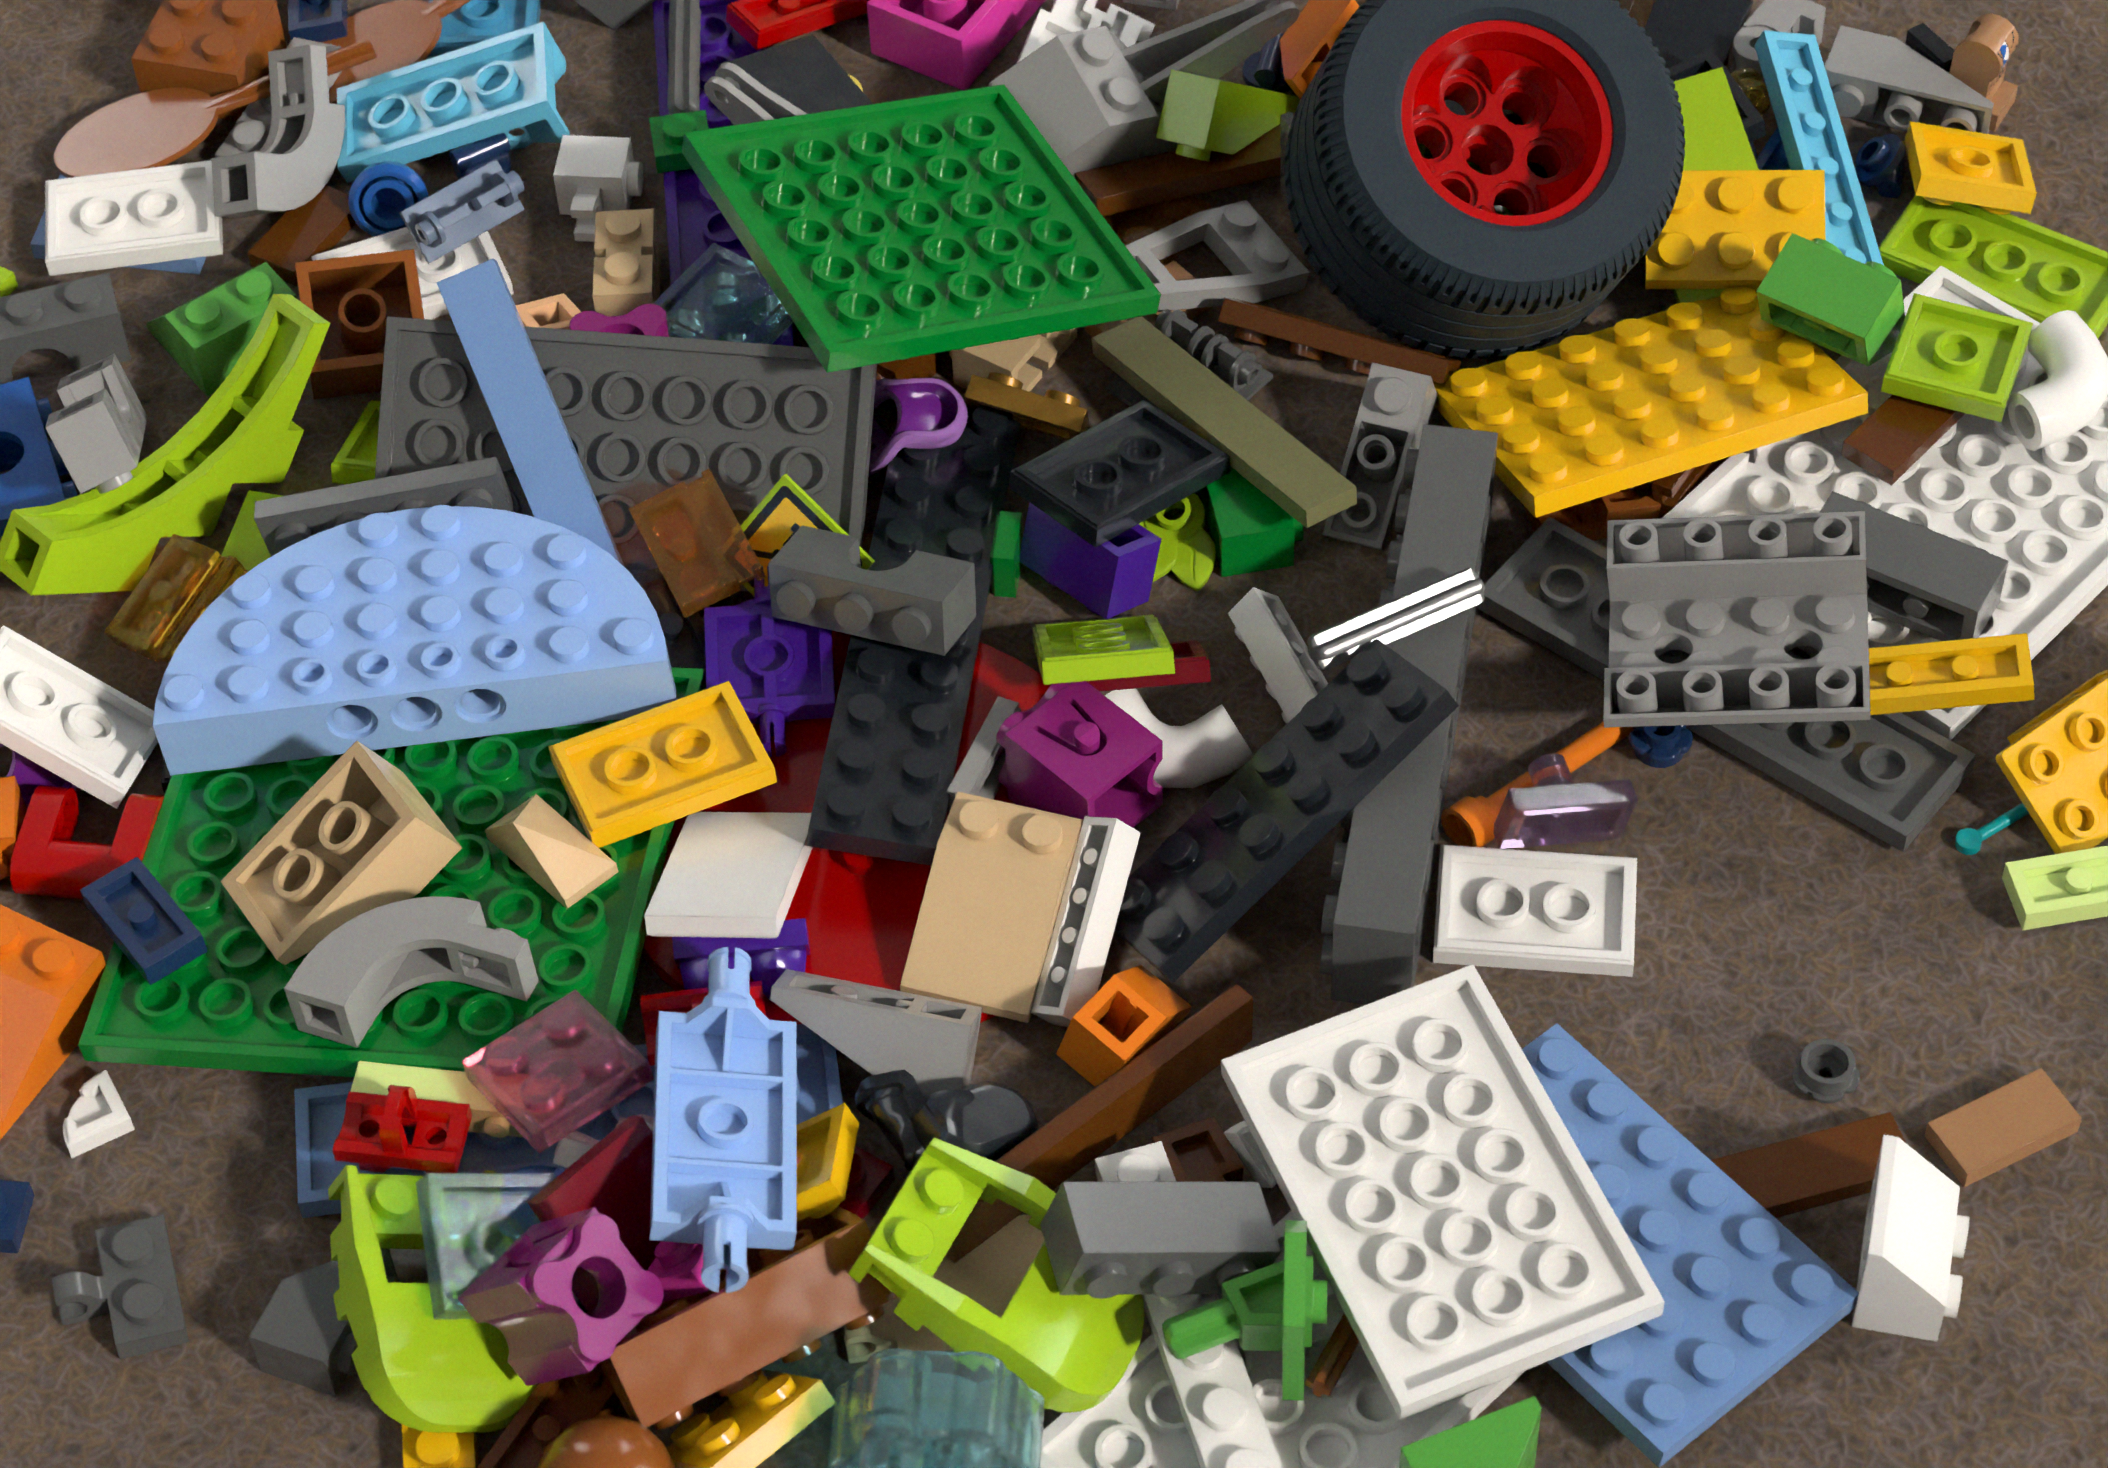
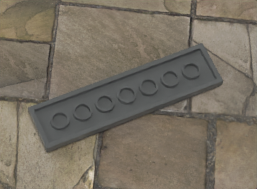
[1476,517,1976,852]

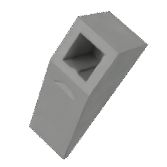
[1824,25,1994,134]
[1322,362,1438,550]

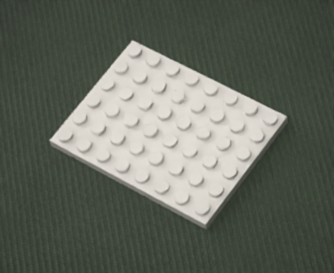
[1663,266,2108,740]

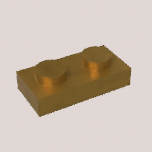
[965,372,1089,441]

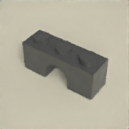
[0,272,132,385]
[768,525,976,656]

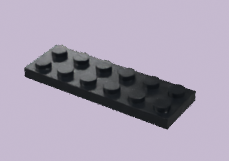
[1114,638,1459,984]

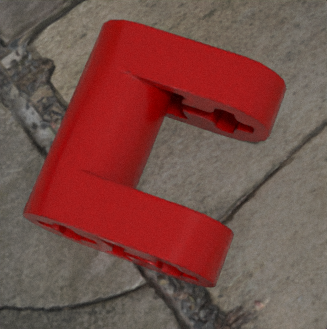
[10,785,164,900]

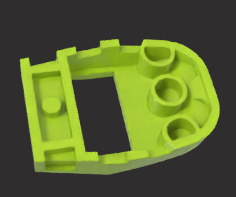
[848,1138,1144,1413]
[328,1165,537,1433]

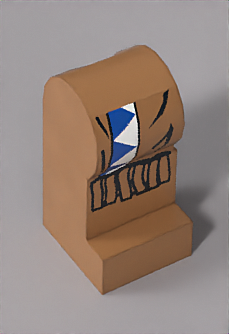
[1950,13,2019,132]

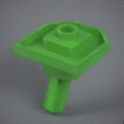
[1162,1220,1327,1401]

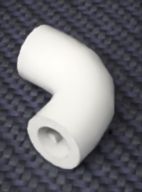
[2008,310,2108,451]
[1105,688,1254,788]

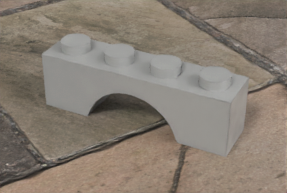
[45,353,148,494]

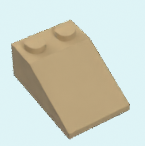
[221,741,462,965]
[900,791,1083,1023]

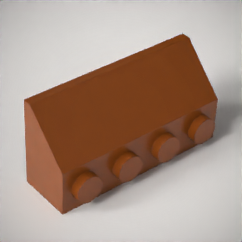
[599,1206,898,1430]

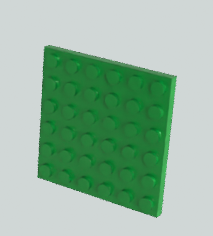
[682,84,1161,373]

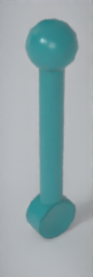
[1955,803,2029,855]

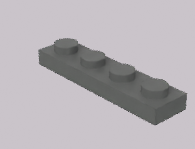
[254,457,513,557]

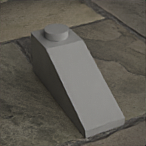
[770,969,983,1099]

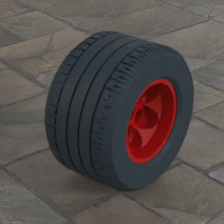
[1284,0,1685,359]

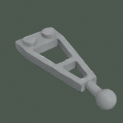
[1126,200,1309,312]

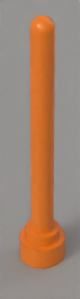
[1441,721,1634,847]

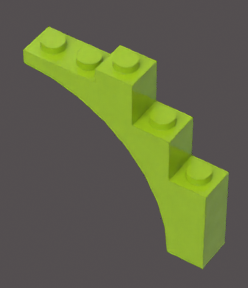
[0,294,330,596]

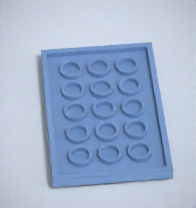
[1522,1023,1859,1468]

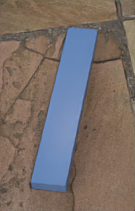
[436,259,625,567]

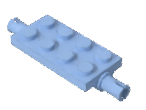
[650,947,797,1293]

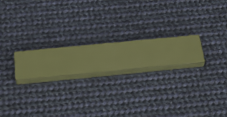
[1092,316,1357,528]

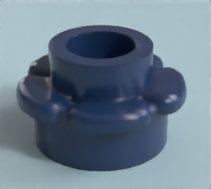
[1629,725,1693,768]

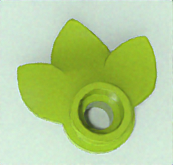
[1139,493,1216,591]

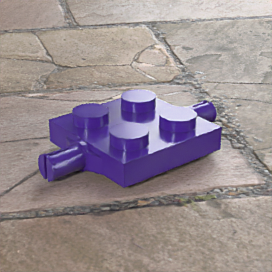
[704,566,836,757]

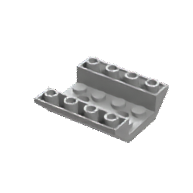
[1603,511,1871,727]

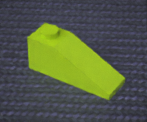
[1156,69,1300,161]

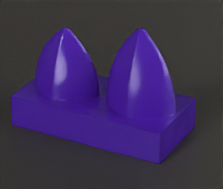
[672,918,810,1006]

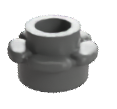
[1792,1039,1860,1104]

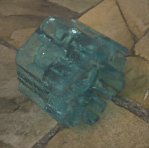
[827,1349,1045,1468]

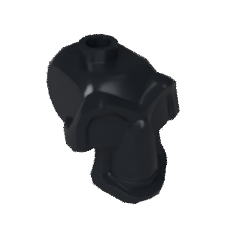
[855,1070,1039,1172]

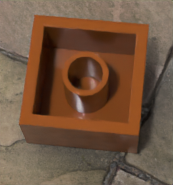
[131,0,287,121]
[295,249,424,399]

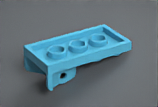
[337,22,570,183]

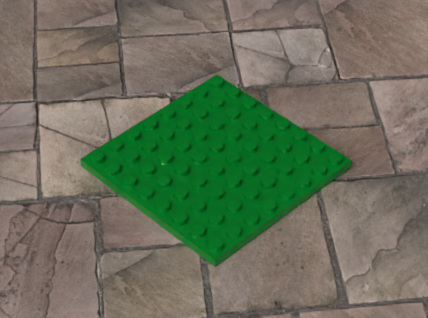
[78,667,706,1093]

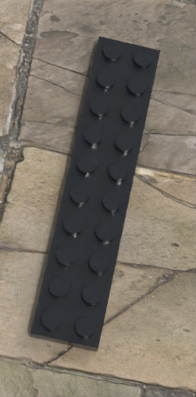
[807,402,1020,866]

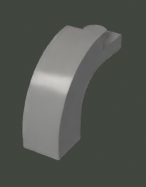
[211,44,345,218]
[284,897,539,1048]

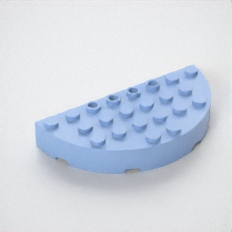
[152,505,677,776]

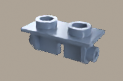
[399,159,525,264]

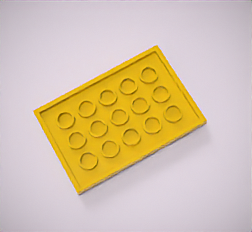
[1433,286,1868,518]

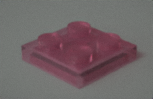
[462,989,654,1153]

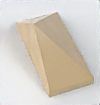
[485,794,619,909]

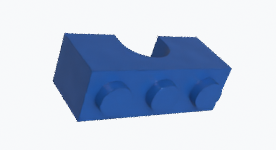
[0,377,78,541]

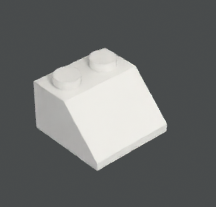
[1852,1134,1969,1342]

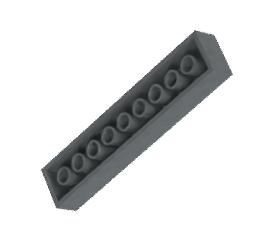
[1320,424,1498,1005]

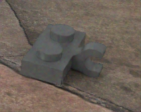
[52,1214,189,1359]

